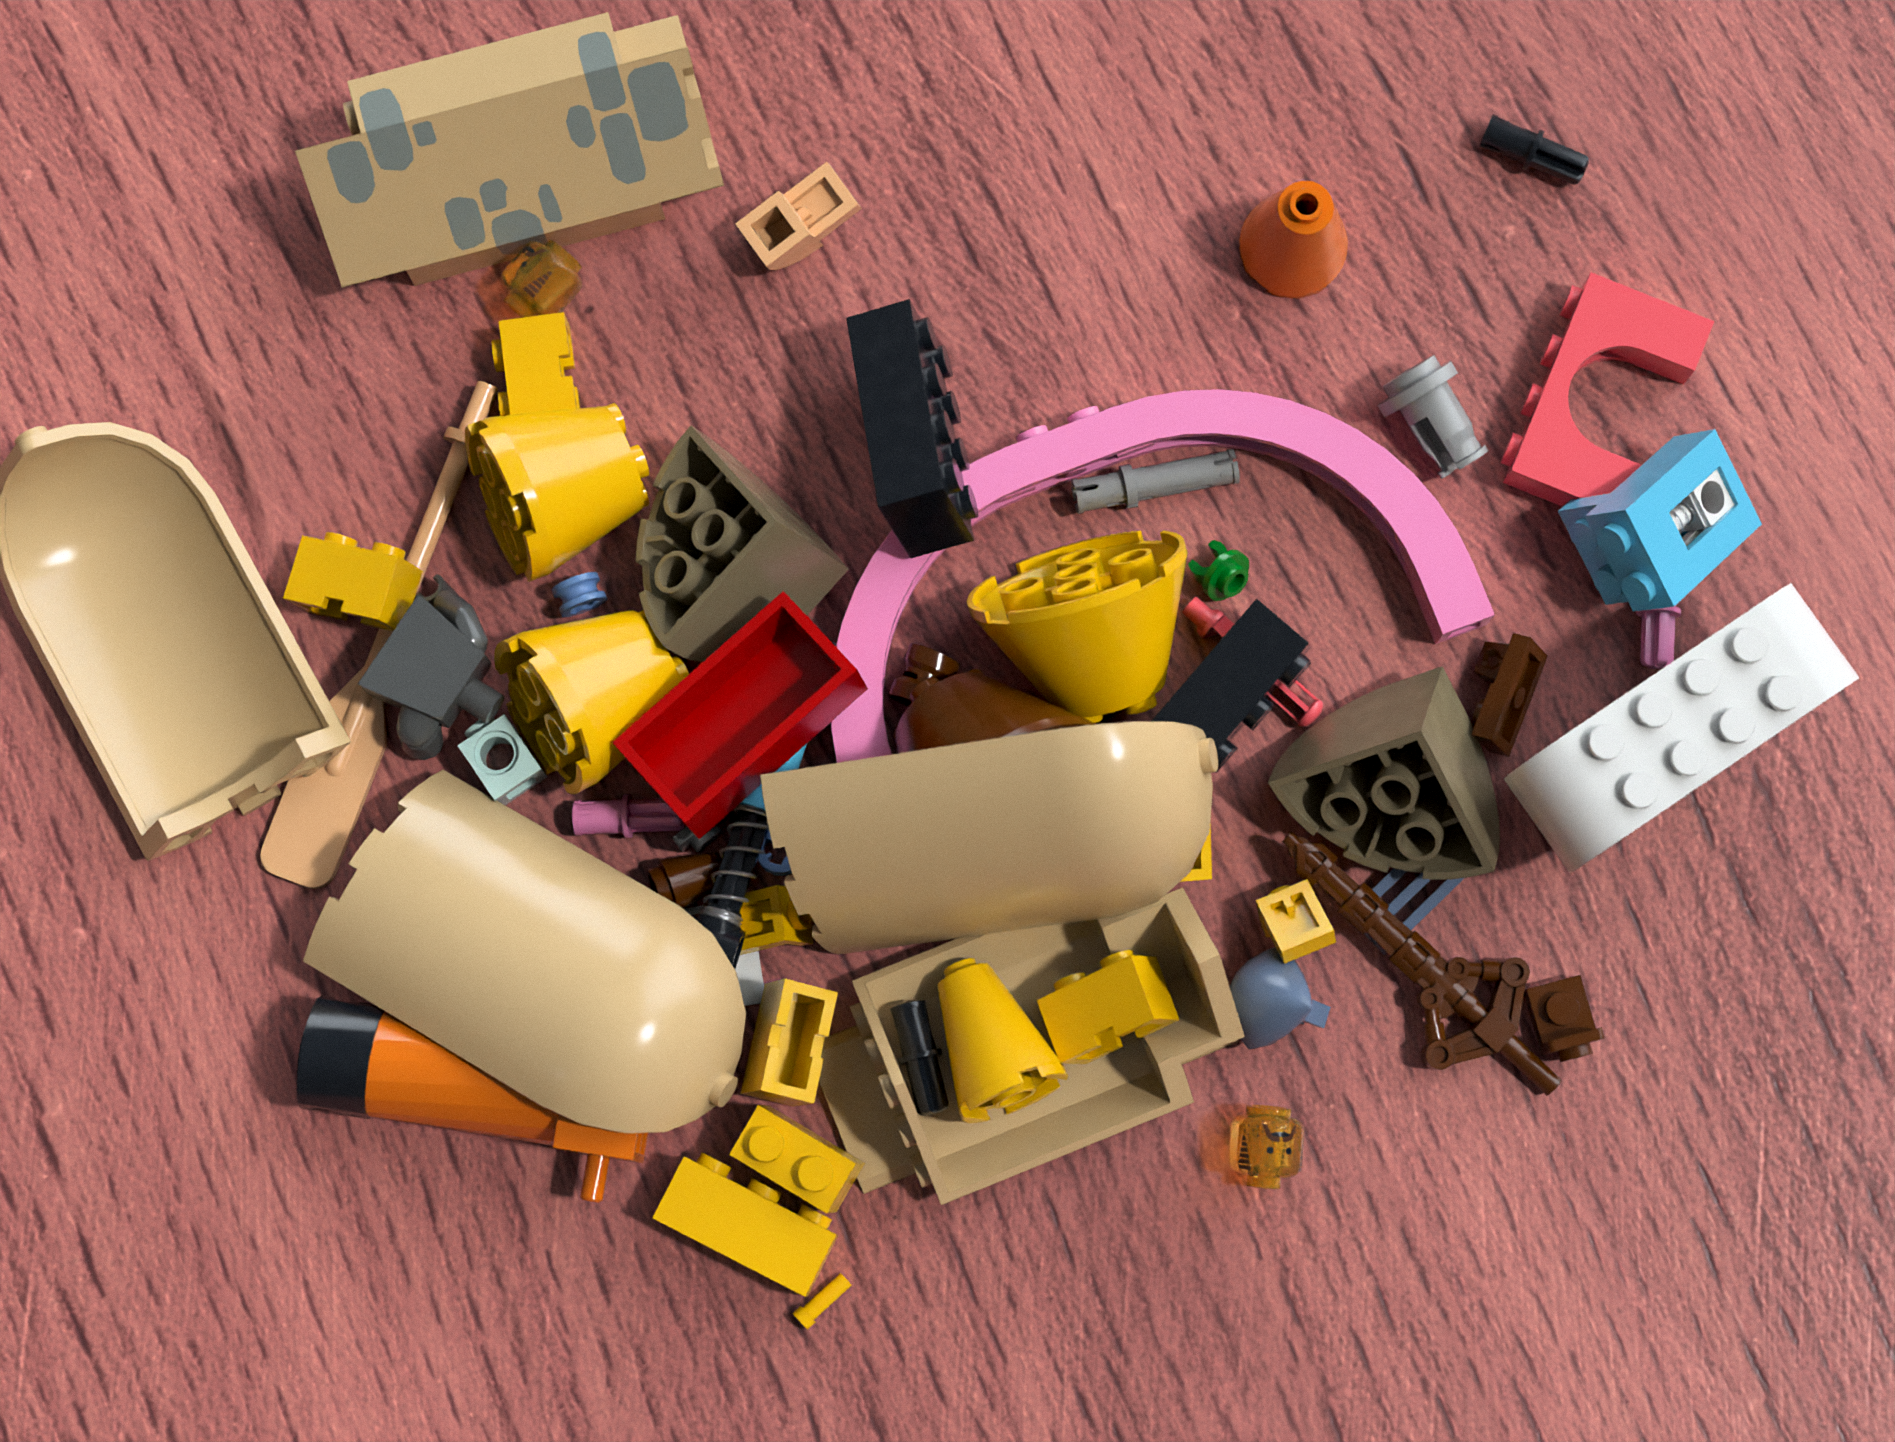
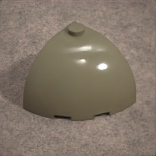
[636,425,849,662]
[1268,666,1500,880]

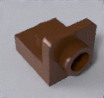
[1524,975,1605,1062]

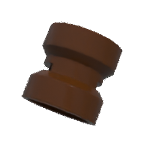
[888,643,960,707]

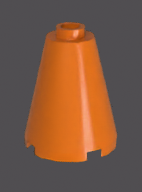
[1239,181,1348,299]

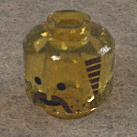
[501,239,582,318]
[1228,1105,1305,1189]

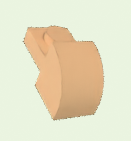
[735,162,862,270]

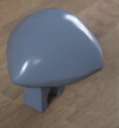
[1229,947,1330,1050]

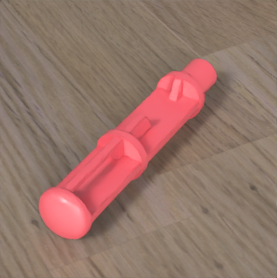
[1182,596,1323,727]

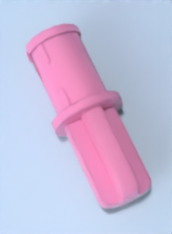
[1636,605,1681,669]
[572,794,685,838]

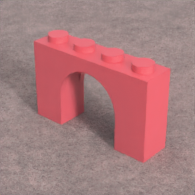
[1500,272,1714,507]

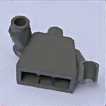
[358,574,505,760]

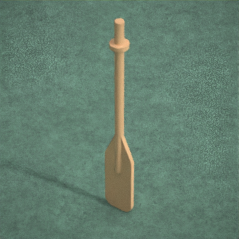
[260,381,498,889]

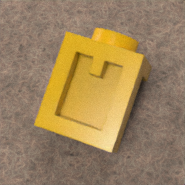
[1256,879,1336,964]
[740,885,814,955]

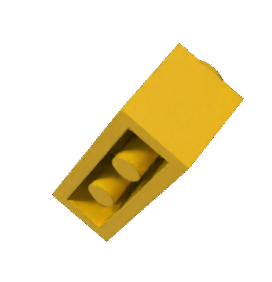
[652,1152,838,1297]

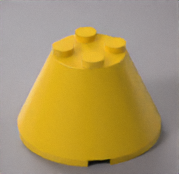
[967,531,1188,724]

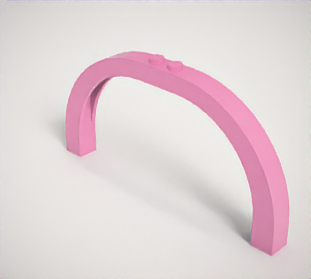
[831,389,1495,763]

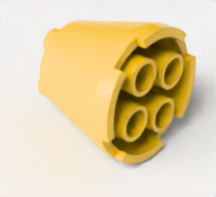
[465,403,649,582]
[494,610,689,794]

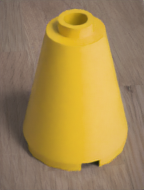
[937,958,1068,1124]

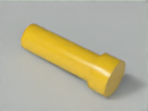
[793,1273,852,1330]

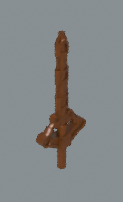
[1282,831,1562,1096]

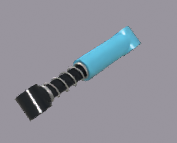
[690,642,837,969]

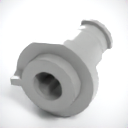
[1377,355,1489,479]

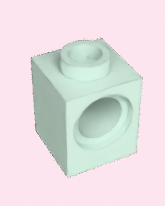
[457,714,548,805]

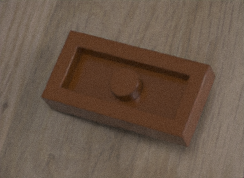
[1471,633,1548,757]

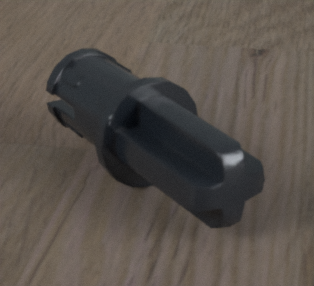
[1479,114,1589,185]
[890,1000,949,1116]

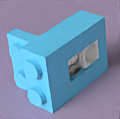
[1558,429,1762,612]

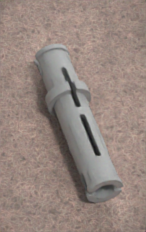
[1071,449,1240,514]

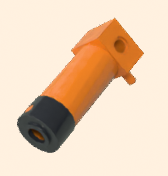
[296,996,649,1203]

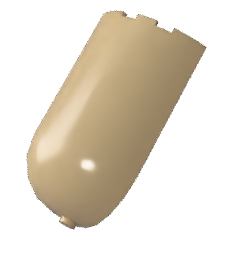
[0,422,351,861]
[760,722,1218,955]
[303,770,746,1133]

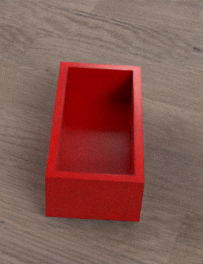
[612,591,868,839]

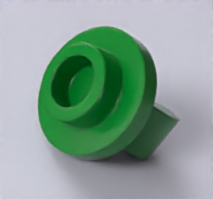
[1188,540,1249,601]

